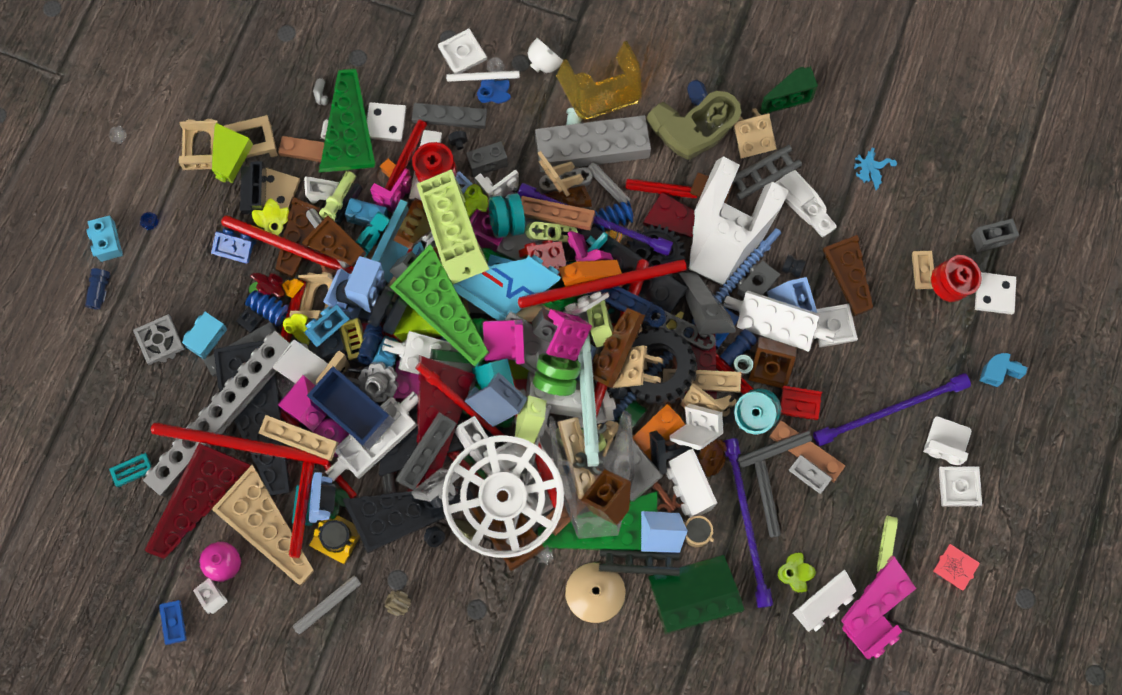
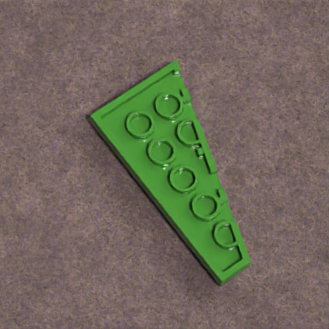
[390,244,489,367]

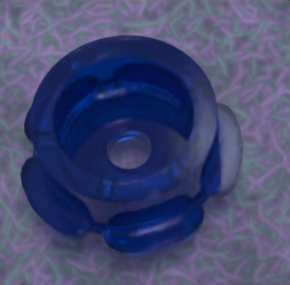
[140,212,159,230]

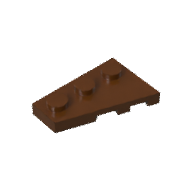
[302,216,367,267]

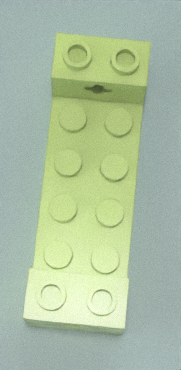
[416,169,489,284]

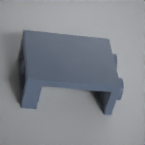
[464,373,528,427]

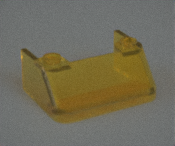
[556,41,642,119]

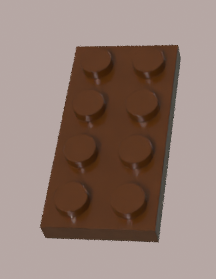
[471,490,545,571]

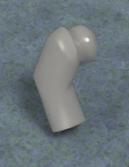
[313,78,328,106]

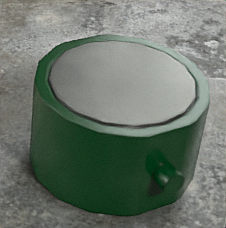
[617,400,648,433]

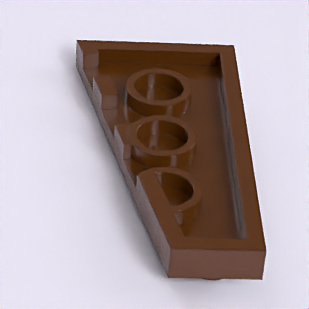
[275,197,324,278]
[393,198,431,249]

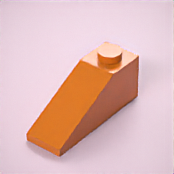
[559,260,622,286]

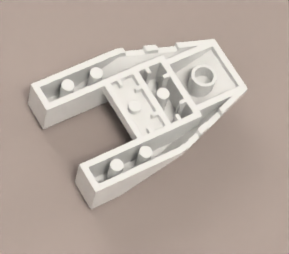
[689,156,789,285]
[455,389,570,515]

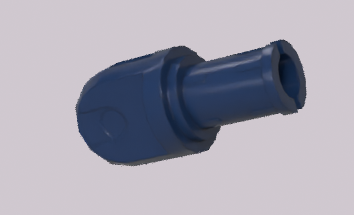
[687,80,708,106]

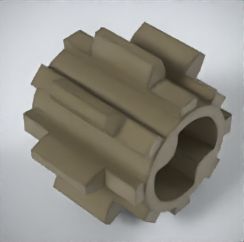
[385,590,411,616]

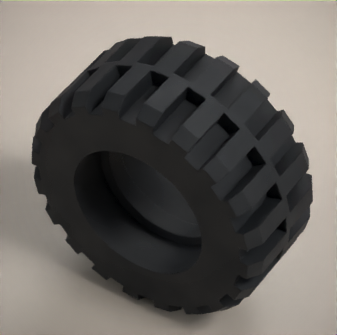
[629,327,697,405]

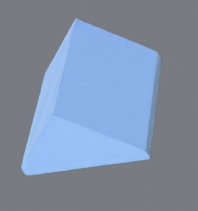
[641,511,687,553]

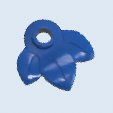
[477,79,511,103]

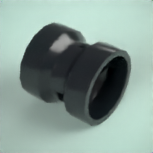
[782,254,806,278]

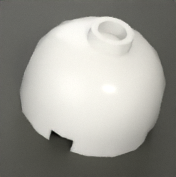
[528,38,564,73]

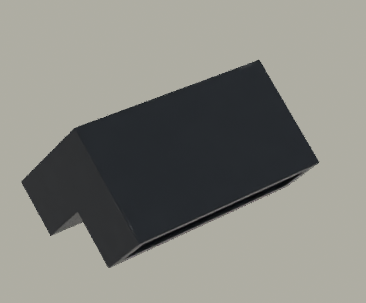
[240,161,267,215]

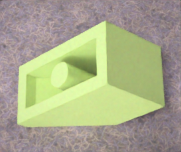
[587,300,614,347]
[515,395,546,444]

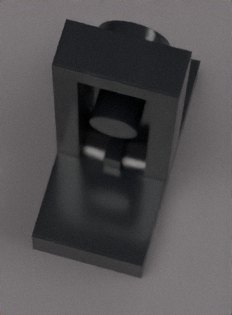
[649,430,701,474]

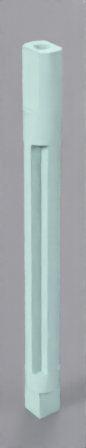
[578,320,599,467]

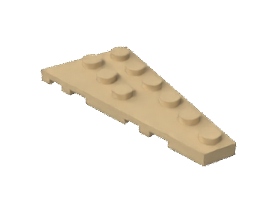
[212,465,314,586]

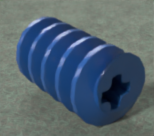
[594,200,633,232]
[245,290,289,327]

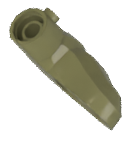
[646,91,741,160]

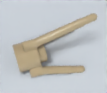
[579,421,619,457]

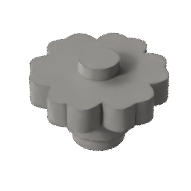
[358,362,399,402]

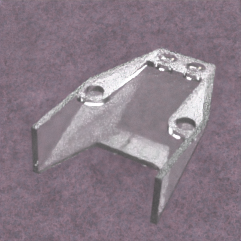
[548,411,634,539]

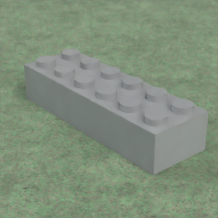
[535,115,651,172]

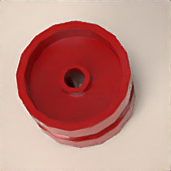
[412,142,457,183]
[931,255,982,302]

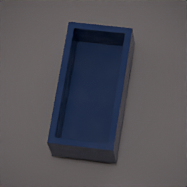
[307,366,395,450]

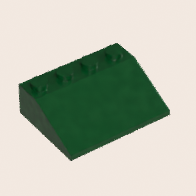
[648,555,744,635]

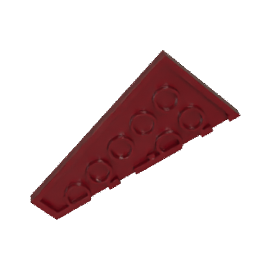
[417,355,475,482]
[145,443,251,559]

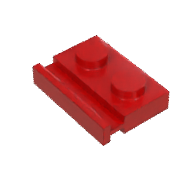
[780,386,822,420]

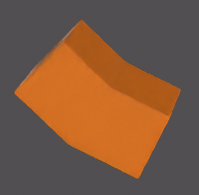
[380,159,396,178]

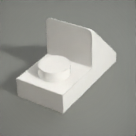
[304,176,339,204]
[193,578,228,614]

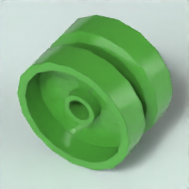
[533,353,581,396]

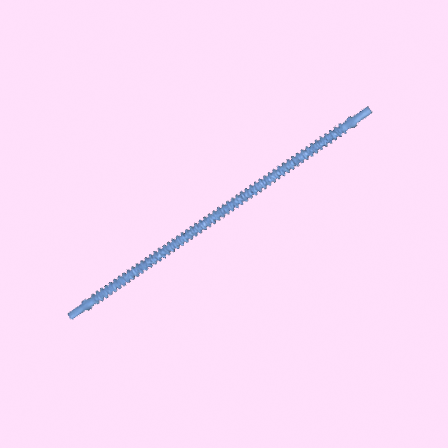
[561,228,781,478]

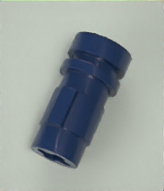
[85,268,110,310]
[358,324,385,364]
[719,329,758,367]

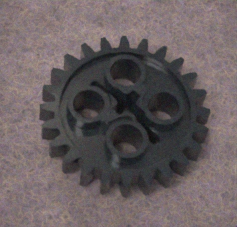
[627,224,685,277]

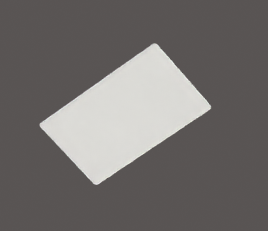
[273,340,328,385]

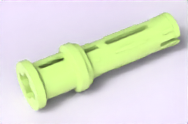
[319,171,356,220]

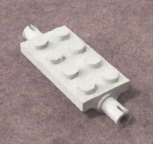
[723,291,836,351]
[382,331,481,386]
[325,391,418,481]

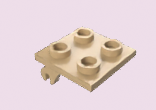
[734,108,776,159]
[538,151,584,196]
[613,345,663,388]
[680,383,736,417]

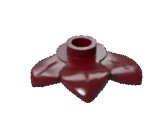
[251,273,285,297]

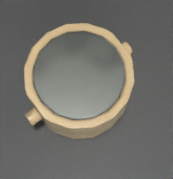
[683,516,714,547]

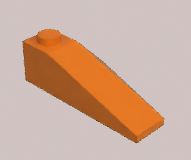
[632,404,685,461]

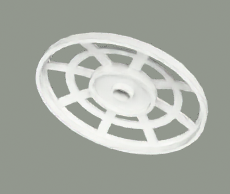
[442,436,564,558]

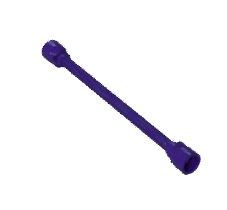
[518,183,673,256]
[813,373,971,447]
[723,438,774,608]

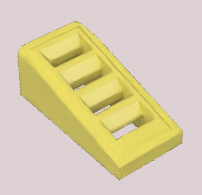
[340,318,364,360]

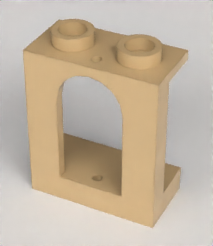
[224,115,278,158]
[179,119,219,170]
[289,272,334,324]

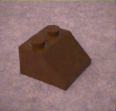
[749,337,797,388]
[581,469,631,525]

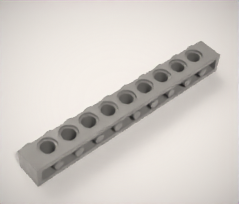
[143,331,292,497]

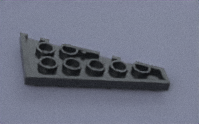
[343,486,474,554]

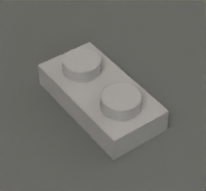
[789,454,832,494]

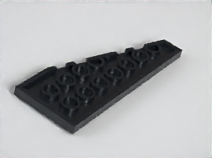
[563,224,688,330]

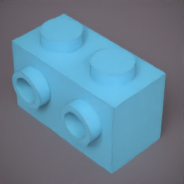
[86,215,123,262]
[182,312,227,359]

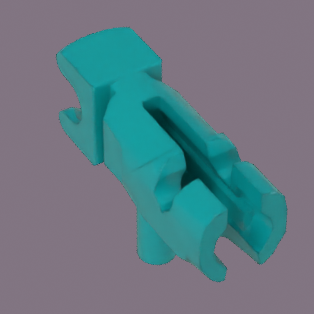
[355,211,391,258]

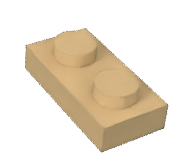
[912,251,934,289]

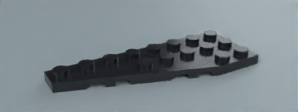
[214,340,291,496]

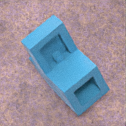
[979,353,1028,387]

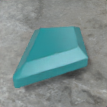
[586,232,608,252]

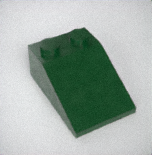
[759,67,818,115]

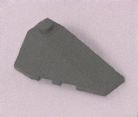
[678,272,736,335]

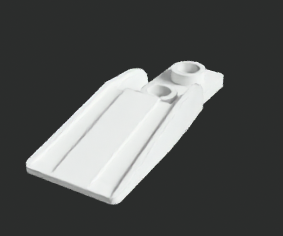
[775,170,836,237]

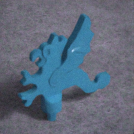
[854,148,897,190]

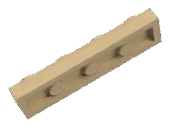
[663,369,742,393]
[259,415,339,461]
[557,417,595,499]

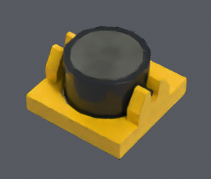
[309,515,360,565]

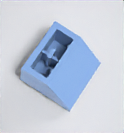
[345,256,386,313]
[767,277,817,313]

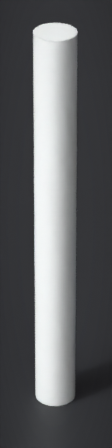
[447,71,520,82]

